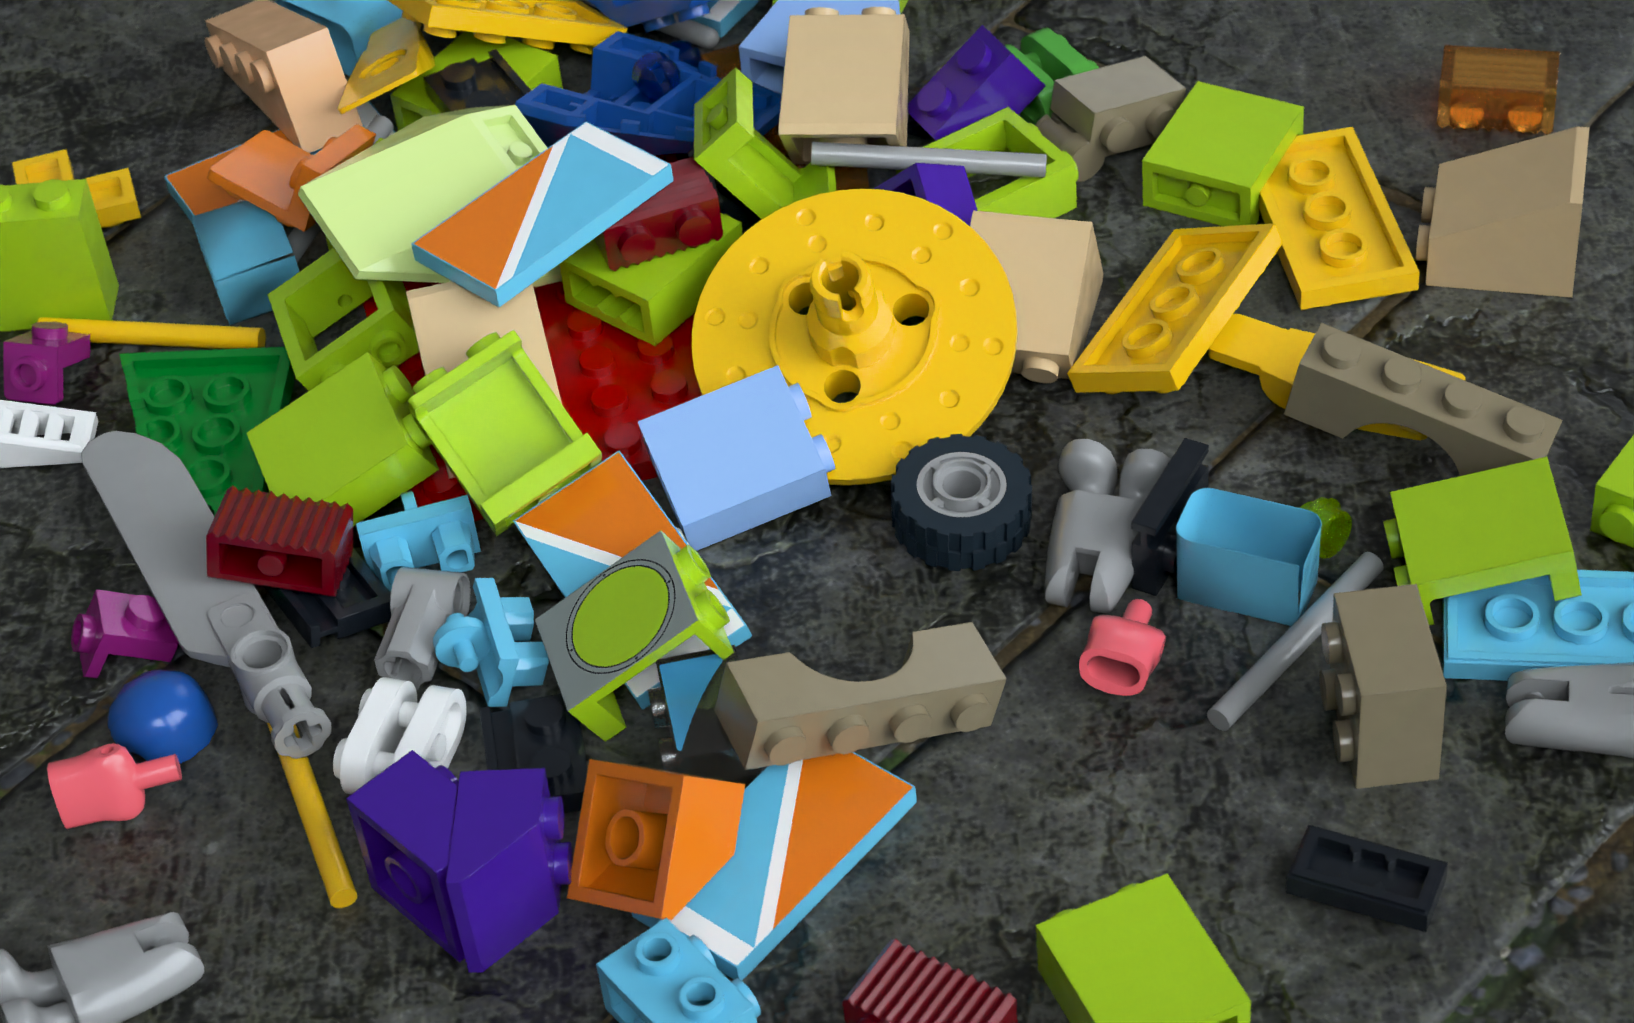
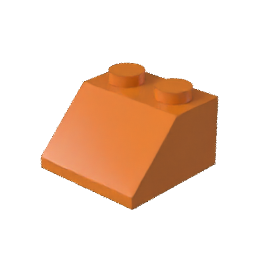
[567,759,745,920]

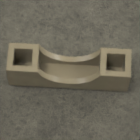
[1284,323,1563,476]
[714,622,1007,770]

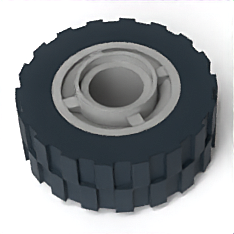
[891,434,1032,571]

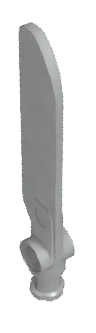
[81,431,331,759]

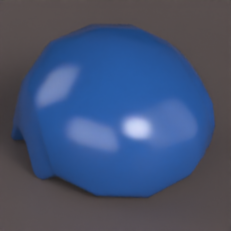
[107,670,218,763]

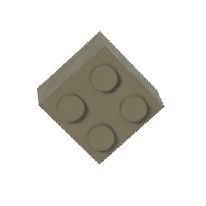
[1319,584,1447,789]

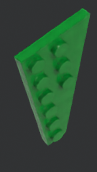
[119,347,295,517]

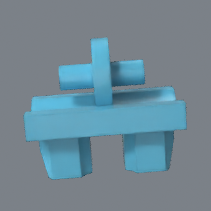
[356,491,481,591]
[433,578,549,707]

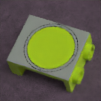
[535,530,734,742]

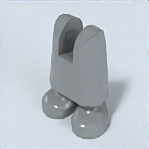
[1044,439,1171,614]
[1505,662,1634,758]
[0,912,204,1023]

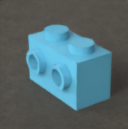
[596,917,761,1023]

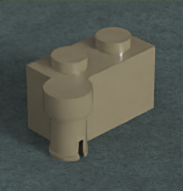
[1035,56,1186,182]

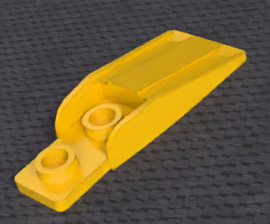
[337,17,435,115]
[1208,314,1465,440]

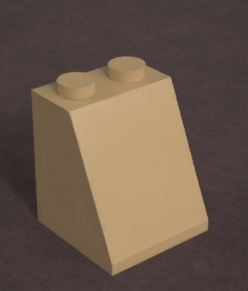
[779,7,909,164]
[1416,127,1590,298]
[970,210,1104,383]
[406,281,562,479]

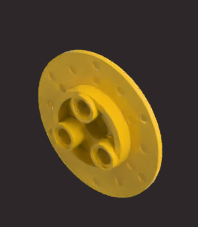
[692,189,1018,485]

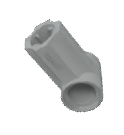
[374,567,471,690]

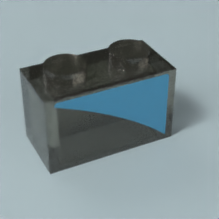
[647,645,762,788]

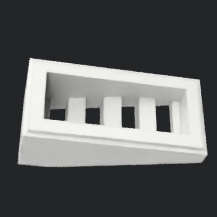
[0,400,99,468]

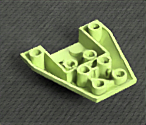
[298,105,562,287]

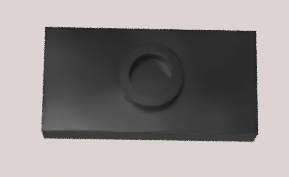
[1286,825,1448,932]

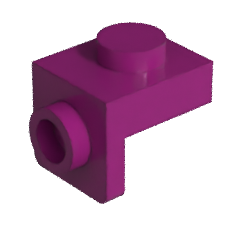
[3,322,90,405]
[71,589,179,679]

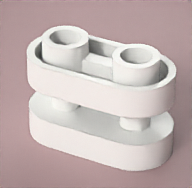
[333,677,466,794]

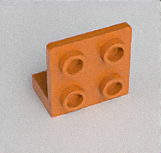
[207,124,376,232]

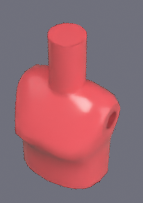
[1079,599,1166,696]
[47,743,182,829]

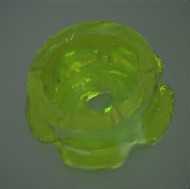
[1300,497,1352,559]

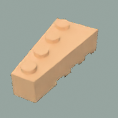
[205,0,363,153]

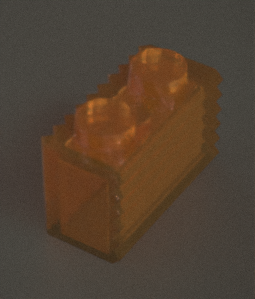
[1437,45,1560,135]

